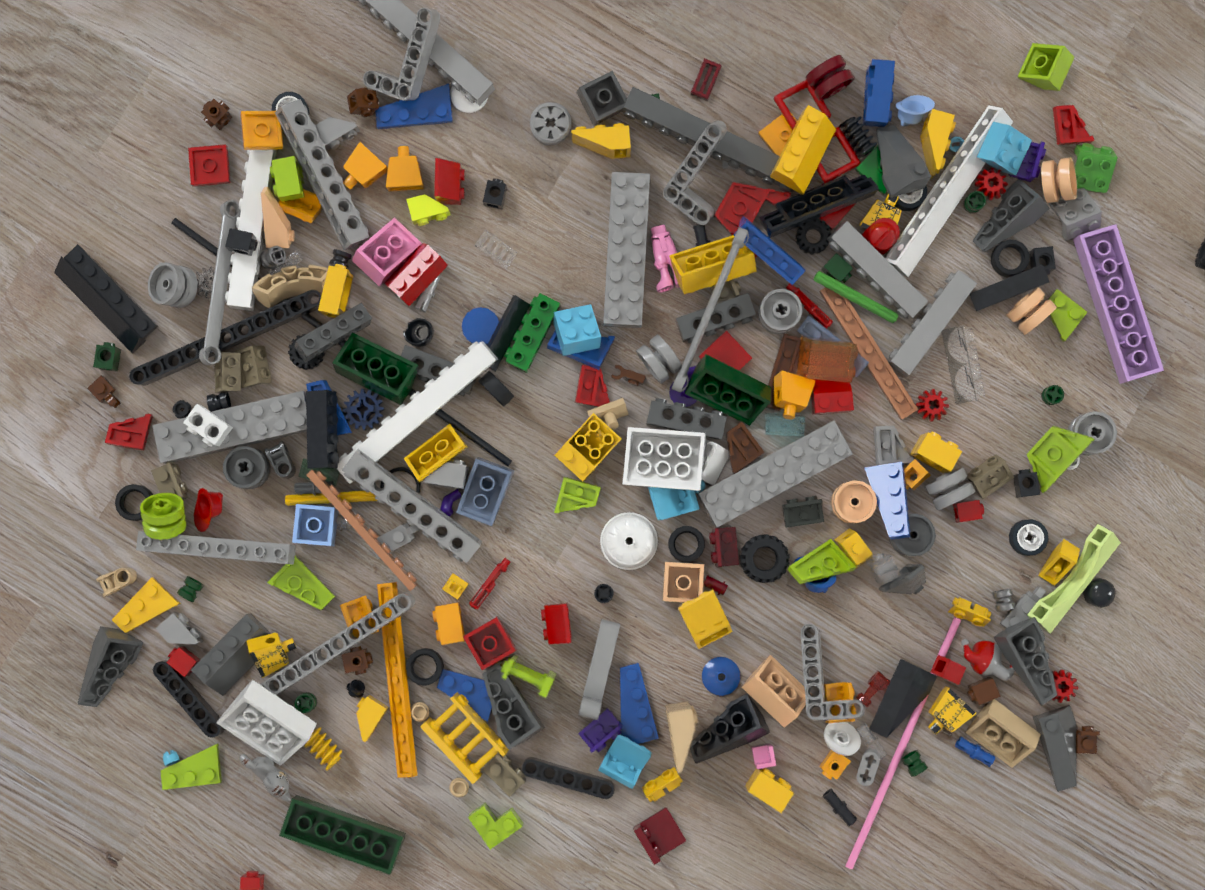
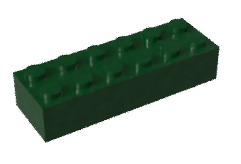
[279,795,406,875]

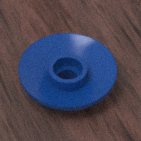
[702,657,740,696]

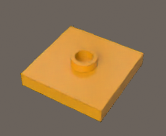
[241,111,283,150]
[758,112,797,156]

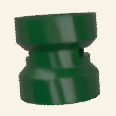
[963,191,986,214]
[177,576,204,602]
[294,692,317,713]
[901,750,928,777]

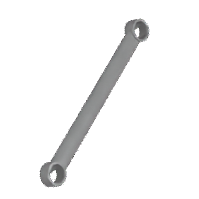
[199,200,241,366]
[671,227,749,392]

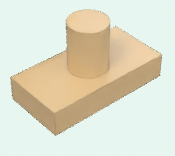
[587,398,629,430]

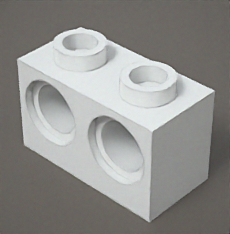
[183,404,233,447]

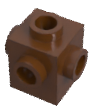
[347,88,379,117]
[201,99,233,130]
[341,646,373,675]

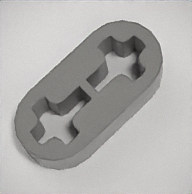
[857,748,881,786]

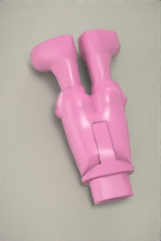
[651,225,680,293]

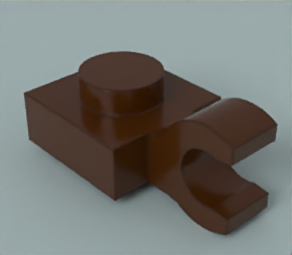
[611,365,646,386]
[87,375,121,408]

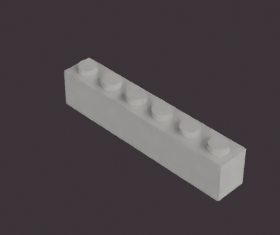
[827,221,928,319]
[888,270,977,377]

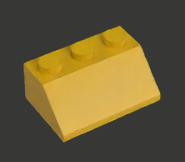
[404,424,468,482]

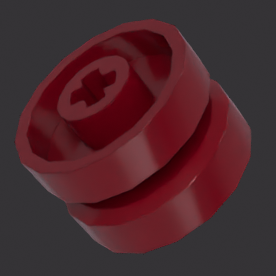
[805,55,855,101]

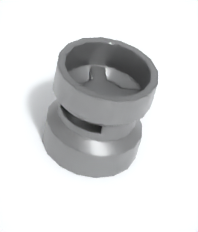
[259,246,286,269]
[992,589,1016,612]

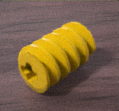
[304,727,342,771]

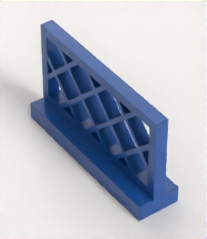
[734,216,805,285]

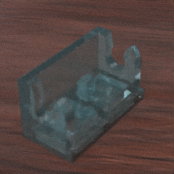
[764,413,805,437]

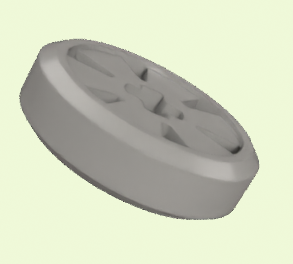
[530,102,572,145]

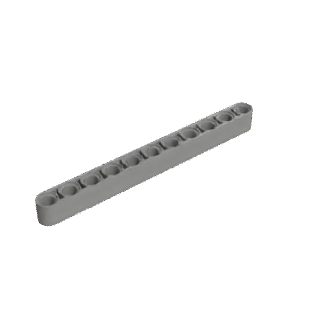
[261,593,415,695]

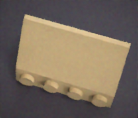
[665,701,698,773]

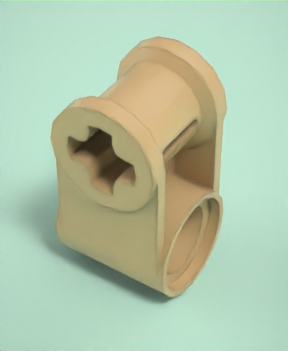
[96,567,137,597]

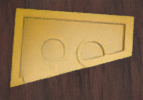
[112,577,181,633]

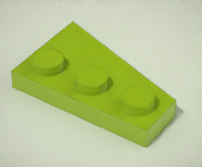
[267,555,336,610]

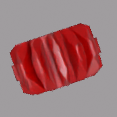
[974,168,1008,201]
[915,389,949,422]
[1051,669,1079,703]

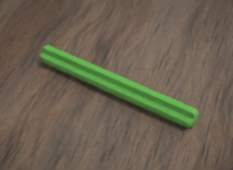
[813,271,899,323]

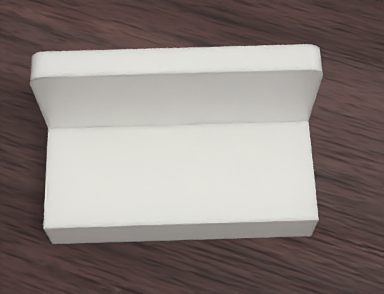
[702,439,729,486]

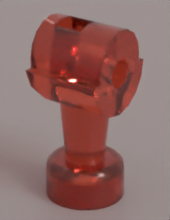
[856,670,890,708]

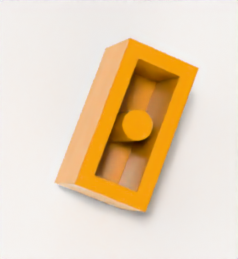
[432,602,465,645]

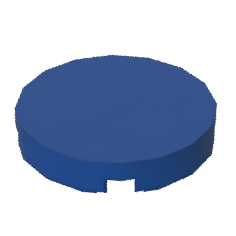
[462,307,499,345]

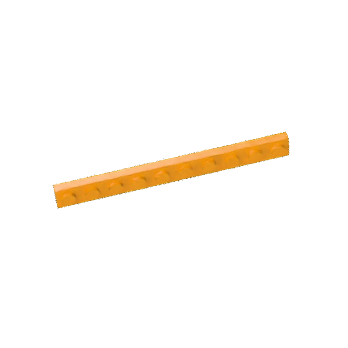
[377,582,418,778]

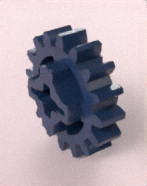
[342,389,385,431]

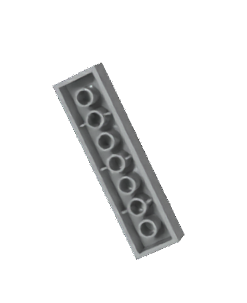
[603,172,650,329]
[152,391,307,464]
[697,420,853,528]

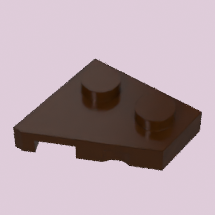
[726,422,764,474]

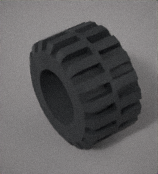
[740,534,790,583]

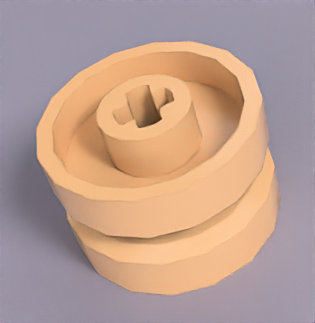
[1041,157,1077,203]
[1006,287,1057,335]
[830,480,877,523]

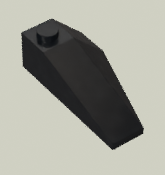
[869,659,937,738]
[689,693,770,764]

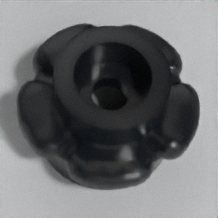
[172,400,191,419]
[346,680,365,698]

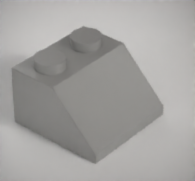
[424,460,470,490]

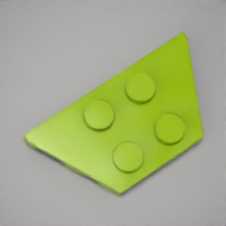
[1026,426,1095,493]

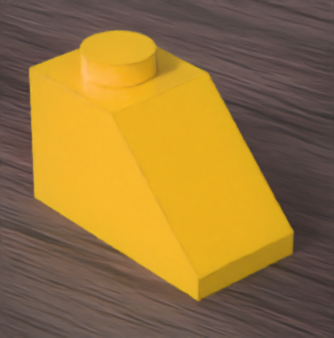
[1038,539,1080,586]
[356,695,389,742]

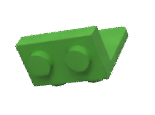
[1074,143,1118,193]

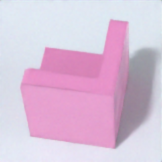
[751,744,776,769]

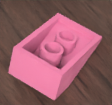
[352,218,422,287]

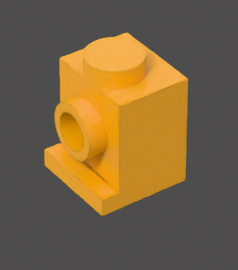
[904,459,931,490]
[819,750,851,780]

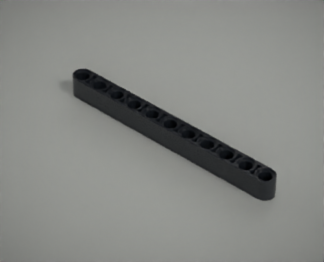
[129,290,322,386]

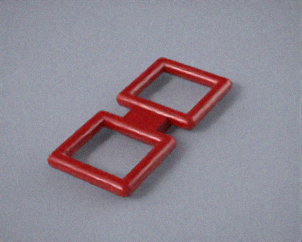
[774,80,860,183]

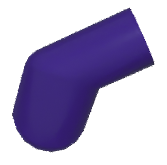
[440,489,462,516]

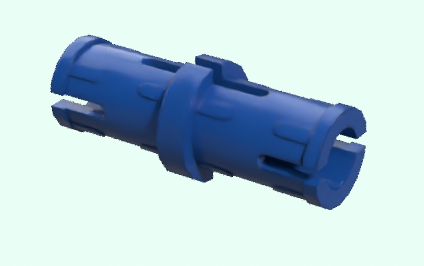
[955,736,995,767]

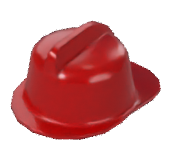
[862,218,900,255]
[194,488,223,532]

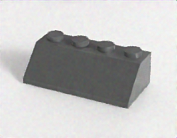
[191,613,271,696]

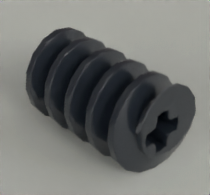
[839,116,877,159]

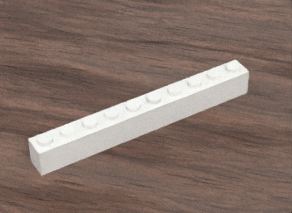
[885,105,1013,277]
[225,150,277,311]
[337,341,498,484]

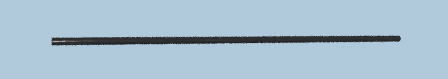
[171,218,512,467]

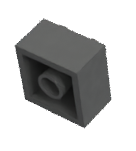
[576,70,627,126]

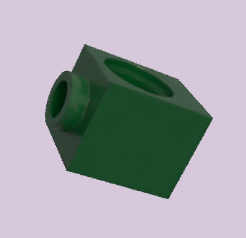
[821,253,853,283]
[93,342,121,372]

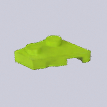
[1048,289,1087,342]
[554,476,601,513]

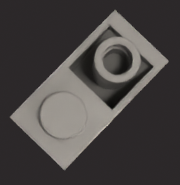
[316,117,360,150]
[155,612,203,645]

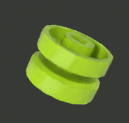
[140,493,187,540]

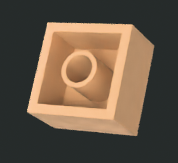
[662,562,704,602]

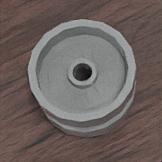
[148,262,198,308]
[758,289,802,334]
[636,334,682,384]
[1068,411,1117,455]
[925,467,976,510]

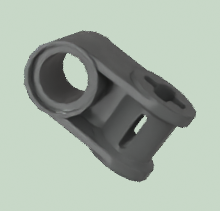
[264,441,296,479]

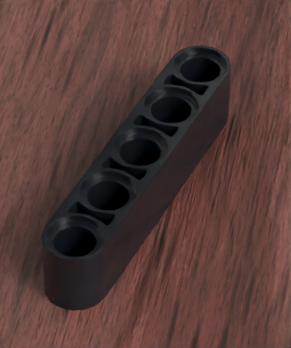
[153,660,225,738]
[522,757,615,799]

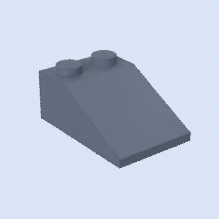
[456,457,515,526]

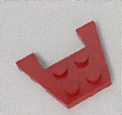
[714,182,791,259]

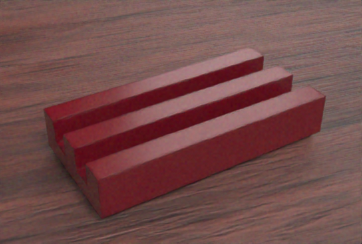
[690,58,722,101]

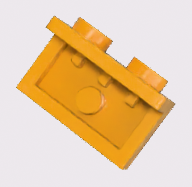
[278,189,322,223]
[340,595,379,638]
[824,682,856,723]

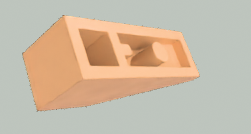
[261,187,295,248]

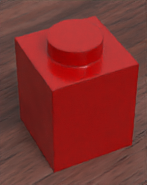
[953,500,984,523]
[166,646,200,677]
[931,655,966,685]
[240,870,264,890]

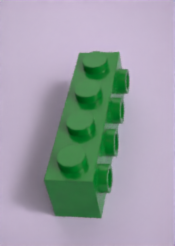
[504,293,561,373]

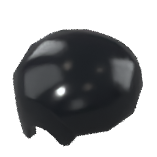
[403,318,434,347]
[1083,578,1116,608]

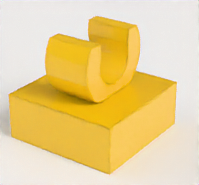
[442,573,469,600]

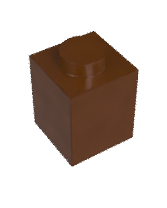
[967,677,1001,705]

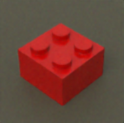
[463,616,517,670]

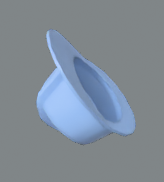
[896,95,935,127]

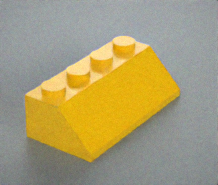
[770,105,836,195]
[669,235,757,294]

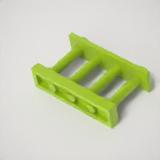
[500,655,557,698]

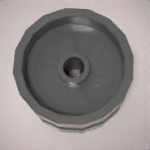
[223,446,271,489]
[889,513,936,556]

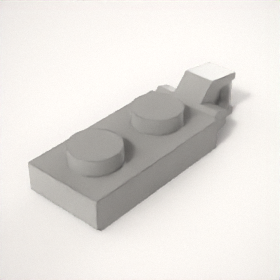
[372,523,421,559]
[1000,586,1046,628]

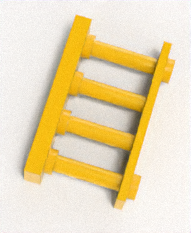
[420,692,509,784]

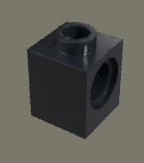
[483,178,507,210]
[225,228,258,256]
[1029,246,1056,275]
[1013,469,1040,498]

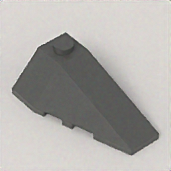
[994,617,1057,705]
[78,626,143,707]
[482,662,545,750]

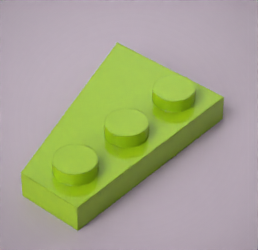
[787,539,856,584]
[160,744,222,790]

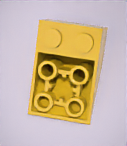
[920,109,956,179]
[571,123,631,159]
[554,413,622,482]
[678,590,733,650]

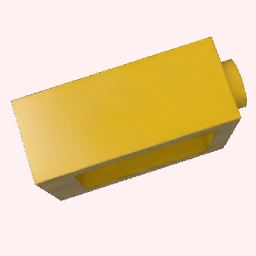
[318,264,354,318]

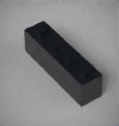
[306,390,339,469]

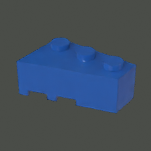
[863,59,895,127]

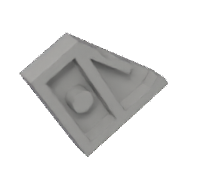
[873,426,914,465]

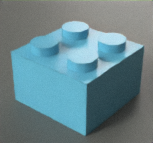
[977,122,1032,175]
[553,304,601,356]

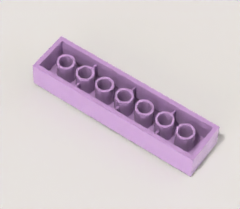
[1073,224,1164,384]

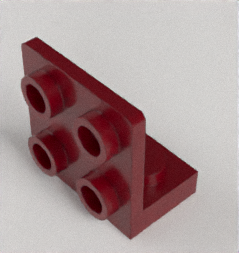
[709,527,739,567]
[633,807,686,865]

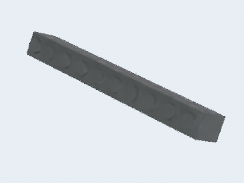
[621,87,795,192]

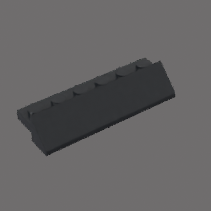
[759,174,879,238]
[54,244,158,354]

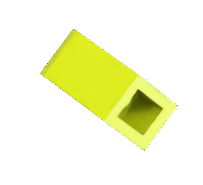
[406,194,451,226]

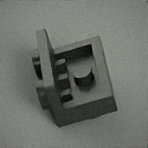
[782,496,824,528]

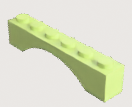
[1027,524,1121,634]

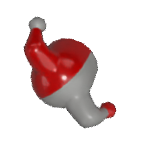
[961,639,1015,681]

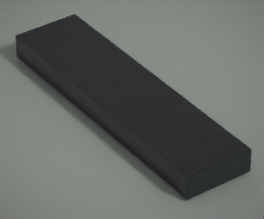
[969,264,1050,312]
[487,295,530,372]

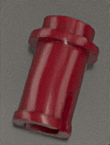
[703,575,728,595]

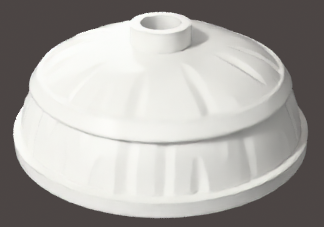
[600,512,658,570]

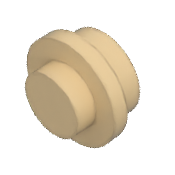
[410,702,430,722]
[449,777,469,797]

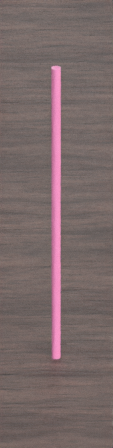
[846,617,961,870]

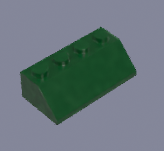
[332,332,419,405]
[685,354,771,426]

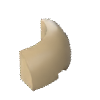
[252,265,328,308]

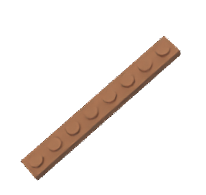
[819,287,918,420]
[307,470,418,591]

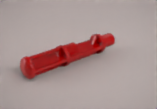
[785,283,833,328]
[469,558,511,610]

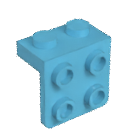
[648,487,700,520]
[598,735,652,789]

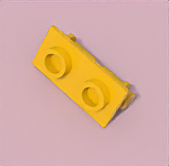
[948,597,991,627]
[641,767,683,802]

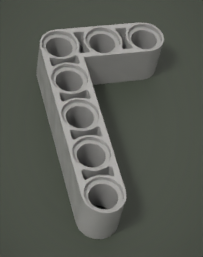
[363,8,440,101]
[663,120,727,225]
[578,619,620,720]
[801,624,865,721]

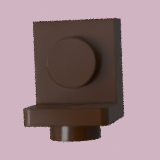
[1076,726,1100,754]

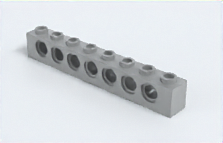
[275,99,370,250]
[342,449,482,563]
[136,531,296,565]

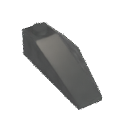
[876,124,931,198]
[972,179,1050,252]
[879,564,926,595]
[1033,705,1076,792]

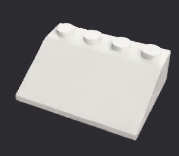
[623,427,706,491]
[217,680,317,766]

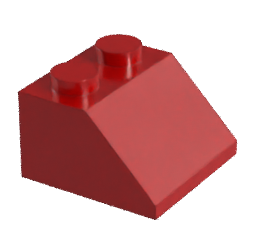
[434,158,465,205]
[809,374,854,415]
[541,602,572,645]

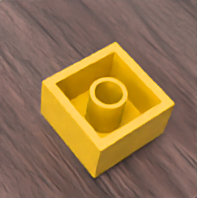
[910,431,962,474]
[745,768,794,813]

